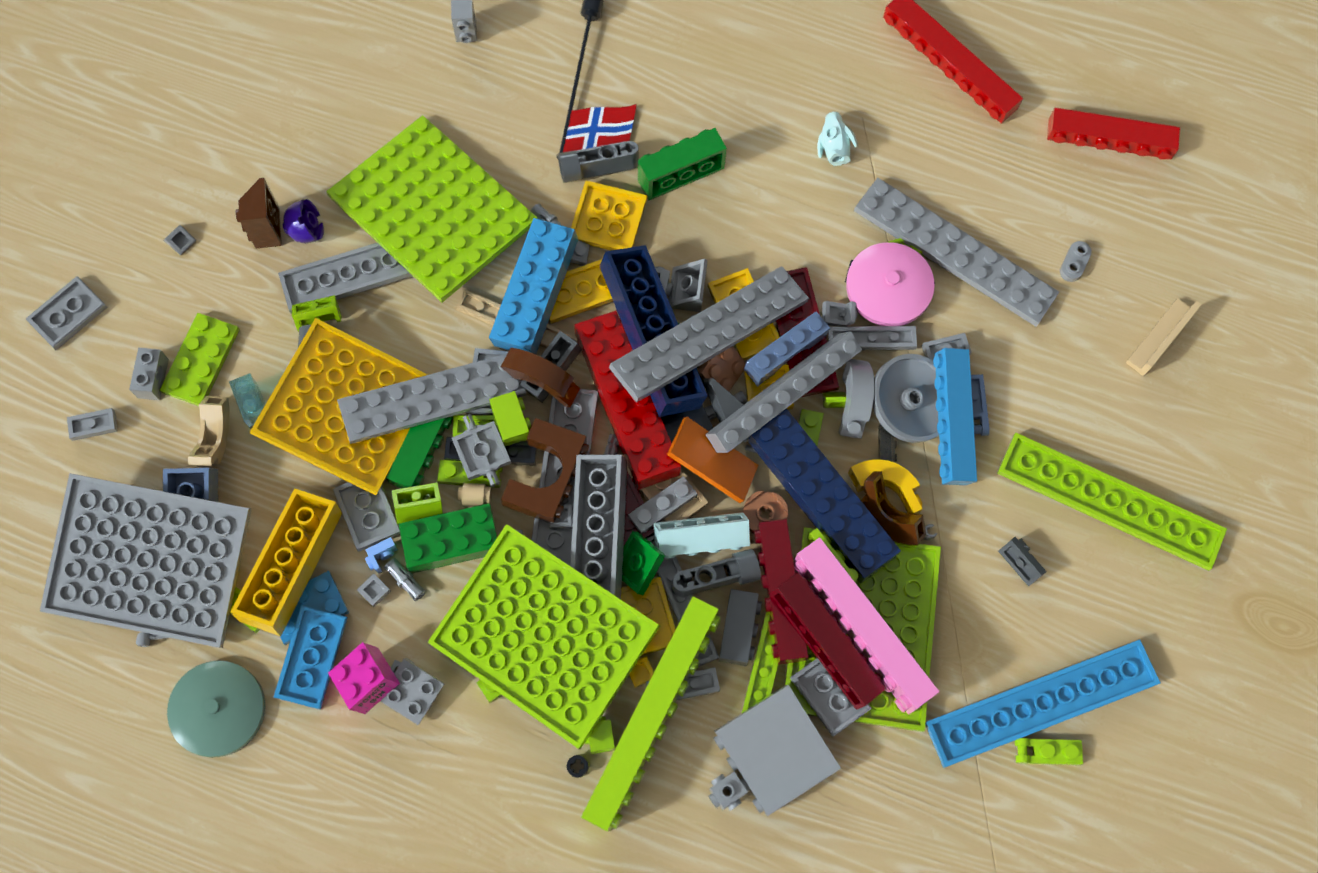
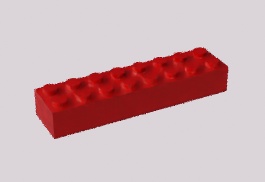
[575,311,681,490]

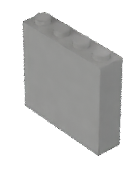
[713,685,841,816]

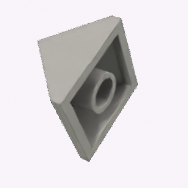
[669,259,708,312]

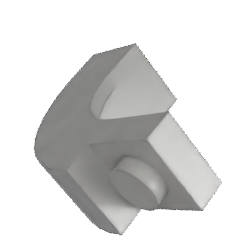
[838,359,874,439]

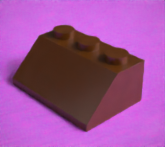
[235,178,282,249]

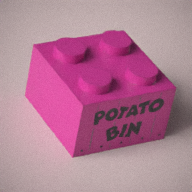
[328,642,400,714]

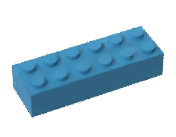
[489,218,578,354]

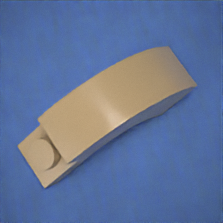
[188,396,229,468]

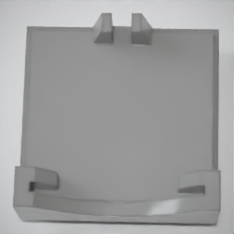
[381,658,444,725]

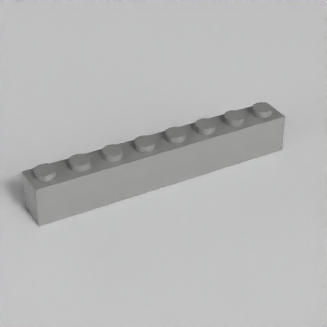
[705,331,862,453]

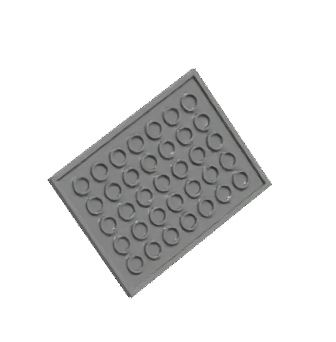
[40,473,252,648]

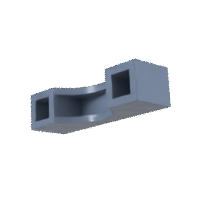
[744,311,830,387]

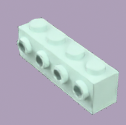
[654,512,750,558]

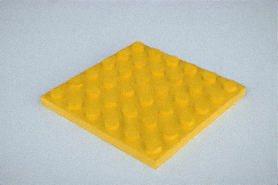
[250,318,428,495]

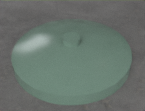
[167,661,265,758]

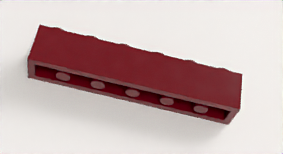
[754,519,808,664]
[770,572,886,710]

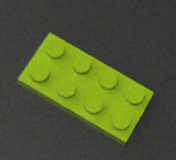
[160,313,240,406]

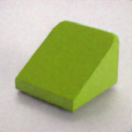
[823,392,846,408]

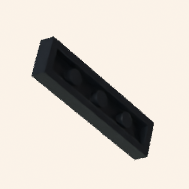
[444,437,537,466]

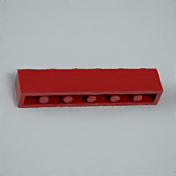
[1047,107,1180,160]

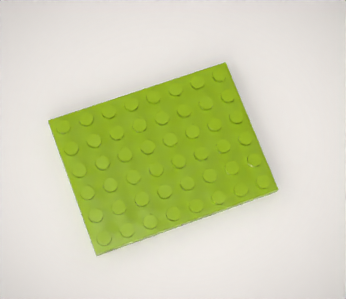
[326,115,538,303]
[427,524,660,749]
[785,527,941,732]

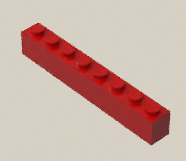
[883,0,1023,124]

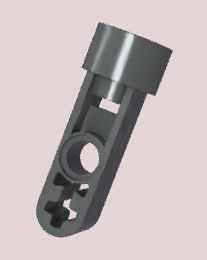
[558,141,639,183]
[671,549,761,597]

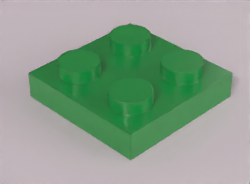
[622,531,666,595]

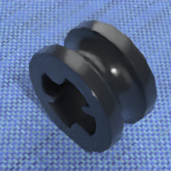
[566,755,588,778]

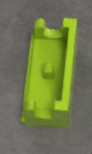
[292,295,342,332]

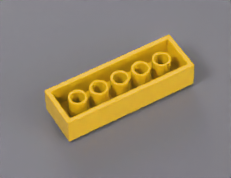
[231,488,342,636]

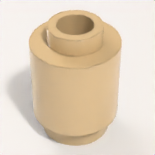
[458,483,492,506]

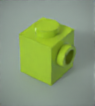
[585,716,615,754]

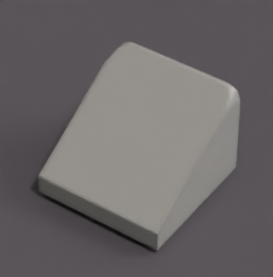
[164,225,196,255]

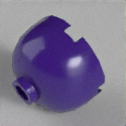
[282,199,324,244]

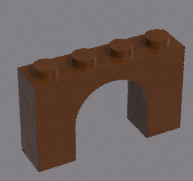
[501,418,589,523]

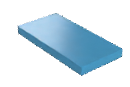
[274,605,348,709]

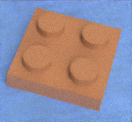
[697,346,746,392]

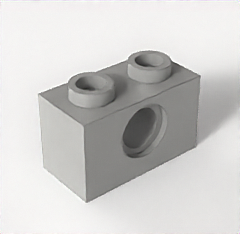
[451,0,477,43]
[129,347,169,401]

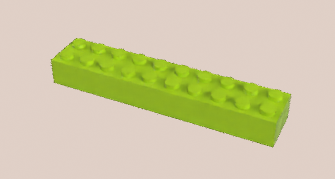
[581,596,721,831]

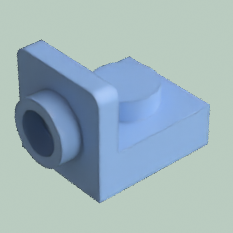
[365,537,398,574]

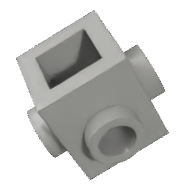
[708,772,748,811]

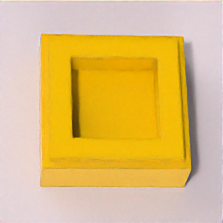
[629,656,654,688]

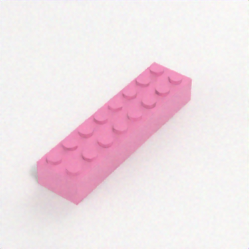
[793,537,939,715]

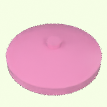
[846,242,935,326]

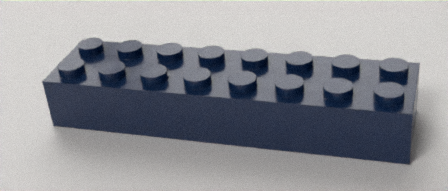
[600,245,708,417]
[748,408,901,584]

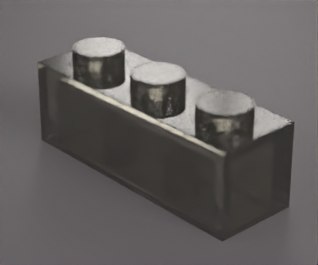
[878,423,897,463]

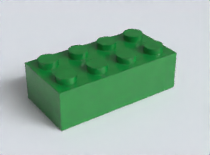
[638,127,727,201]
[399,503,498,574]

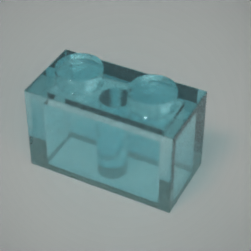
[229,373,265,429]

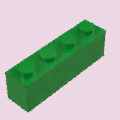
[386,416,453,489]

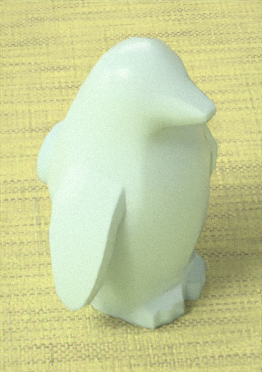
[817,111,857,166]

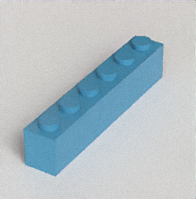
[933,348,977,485]

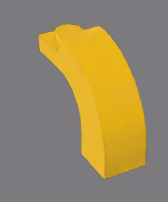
[848,459,923,514]

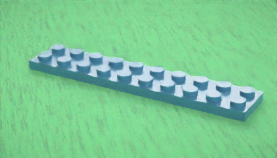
[925,640,1161,768]

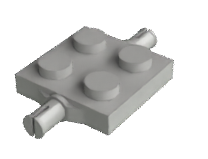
[452,414,511,487]

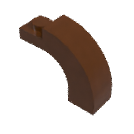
[500,348,581,407]
[861,471,926,545]

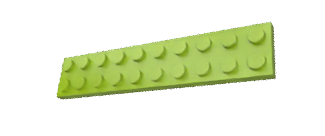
[997,433,1227,571]

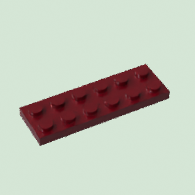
[775,267,839,398]

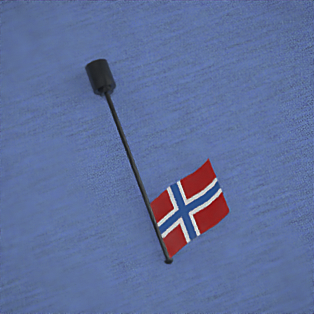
[556,0,637,159]

